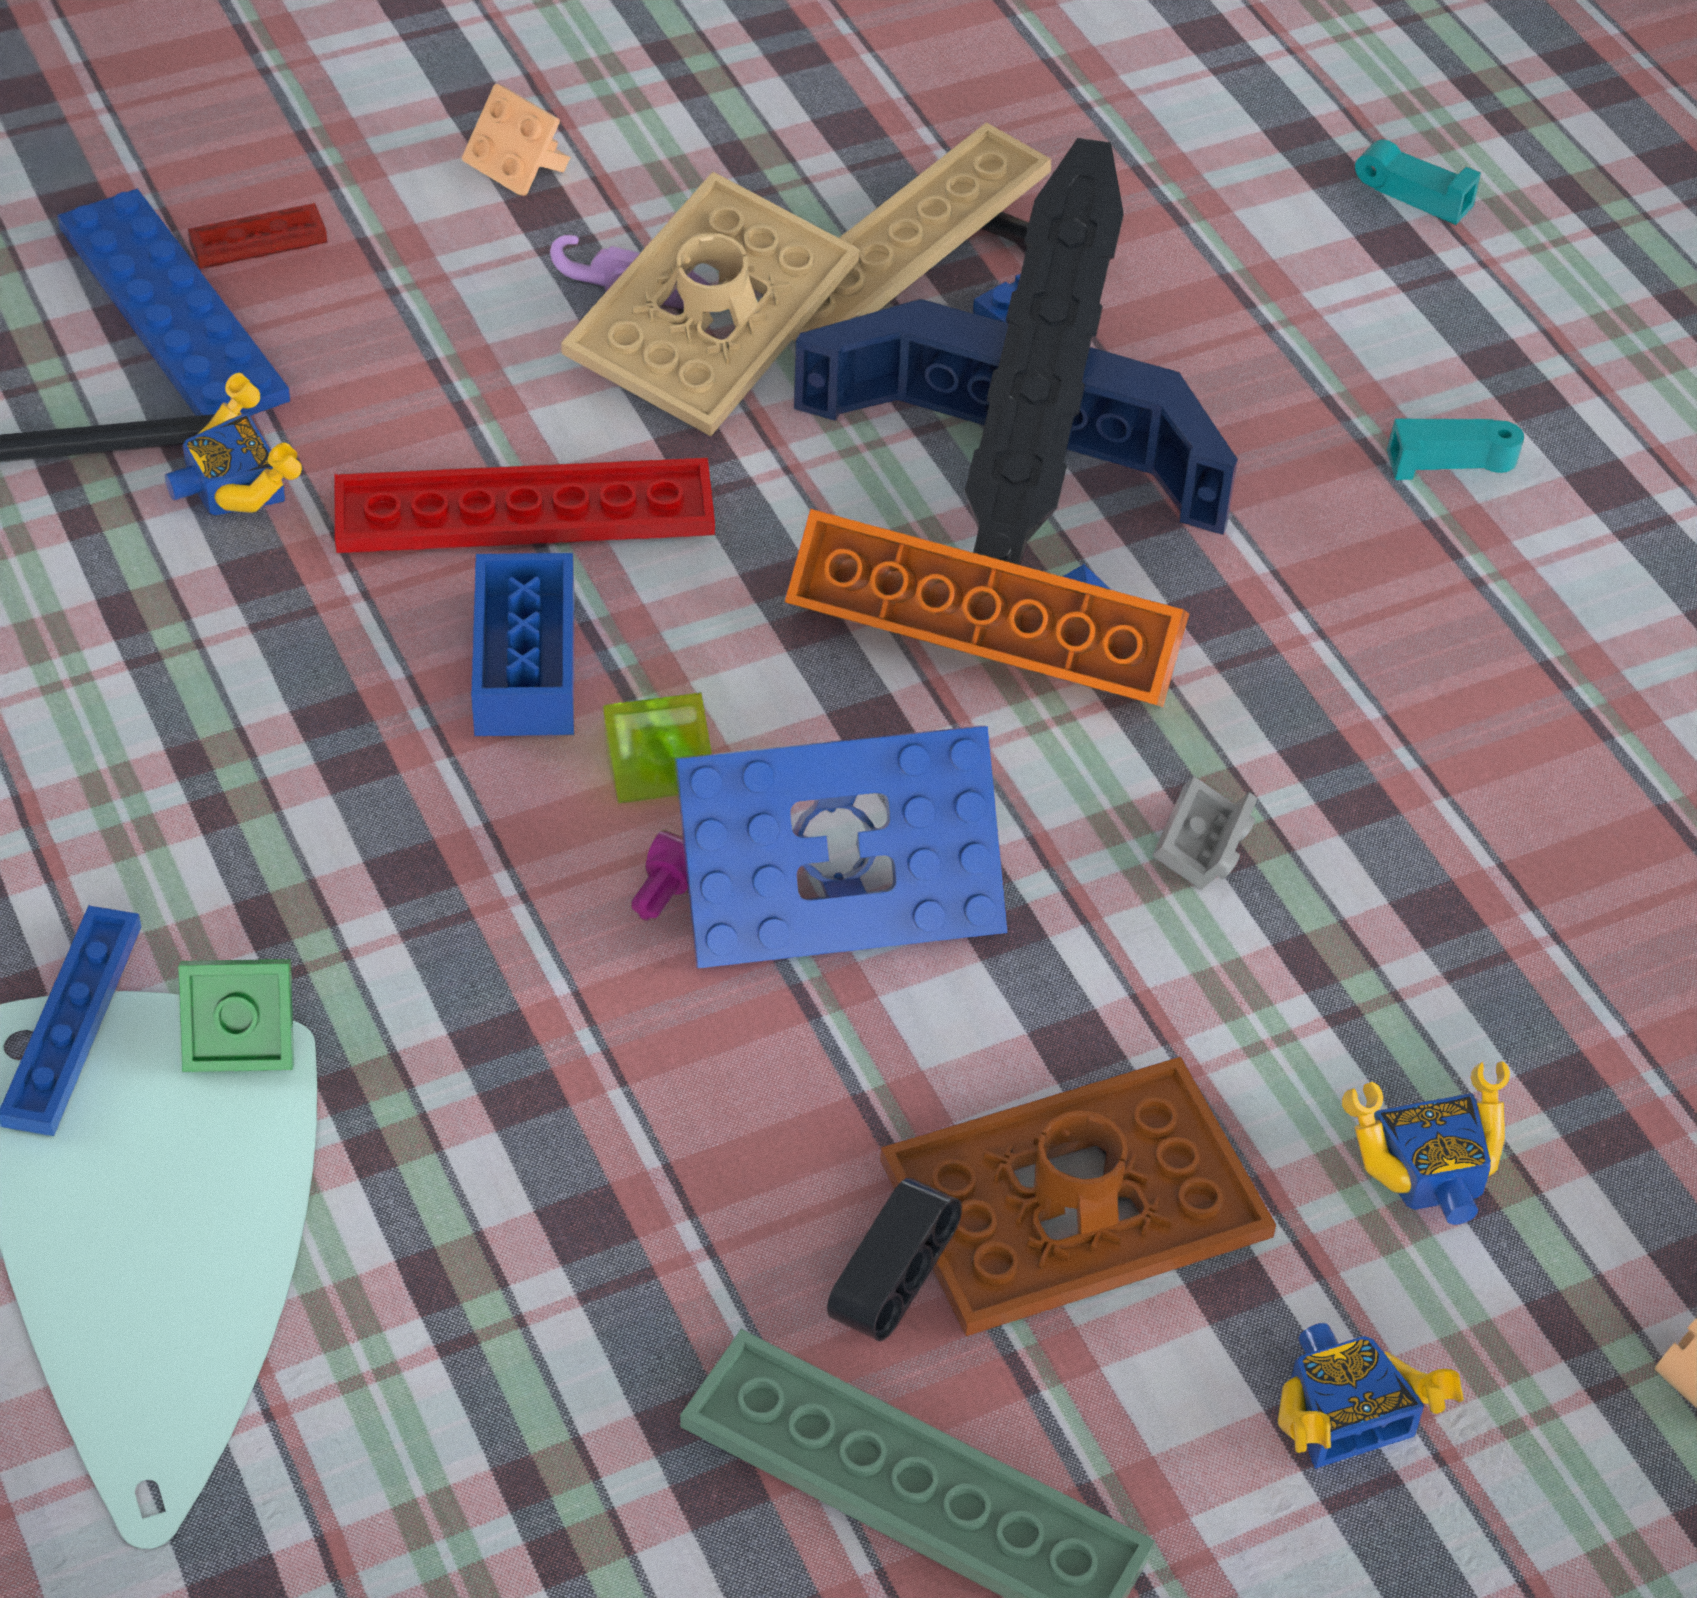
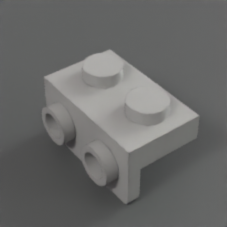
[1152,776,1258,890]

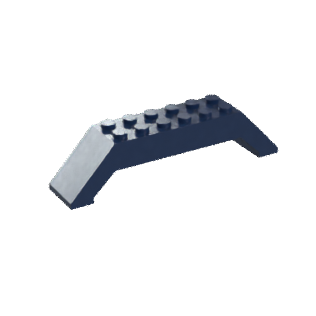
[794,299,1238,535]

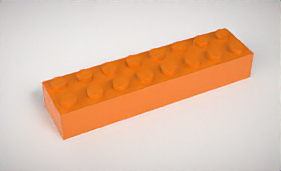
[785,509,1190,707]

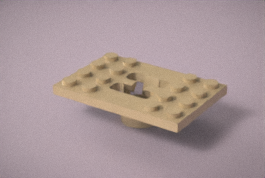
[561,172,860,436]

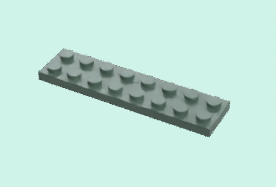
[680,1329,1155,1598]

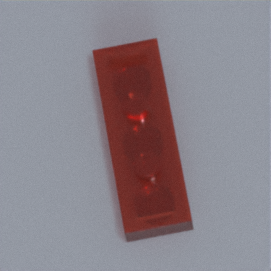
[188,203,328,269]

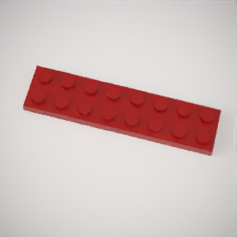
[334,458,715,553]

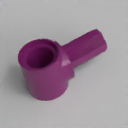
[631,830,688,921]

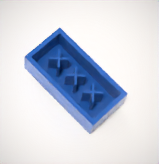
[471,553,575,736]

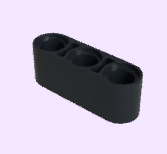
[827,1177,962,1341]

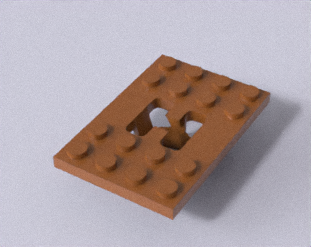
[880,1056,1276,1337]

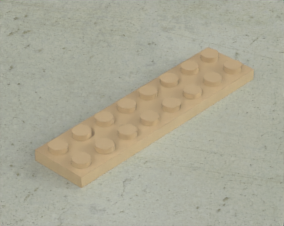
[757,122,1051,342]

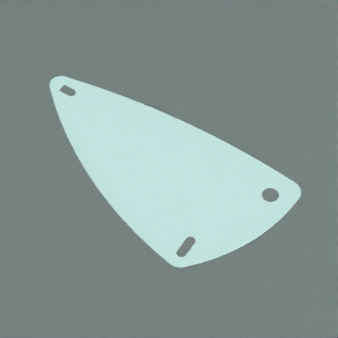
[0,991,317,1549]

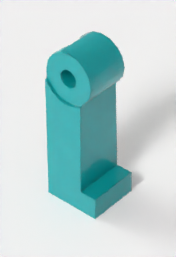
[1355,139,1481,225]
[1387,418,1524,480]

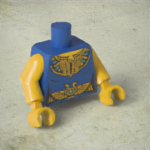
[164,373,302,515]
[1342,1061,1510,1225]
[1278,1323,1464,1469]

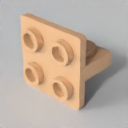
[462,84,571,196]

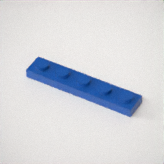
[0,905,141,1136]

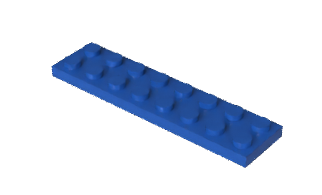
[57,188,290,416]

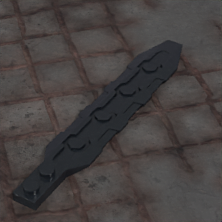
[965,138,1124,565]

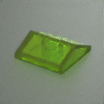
[602,692,712,804]

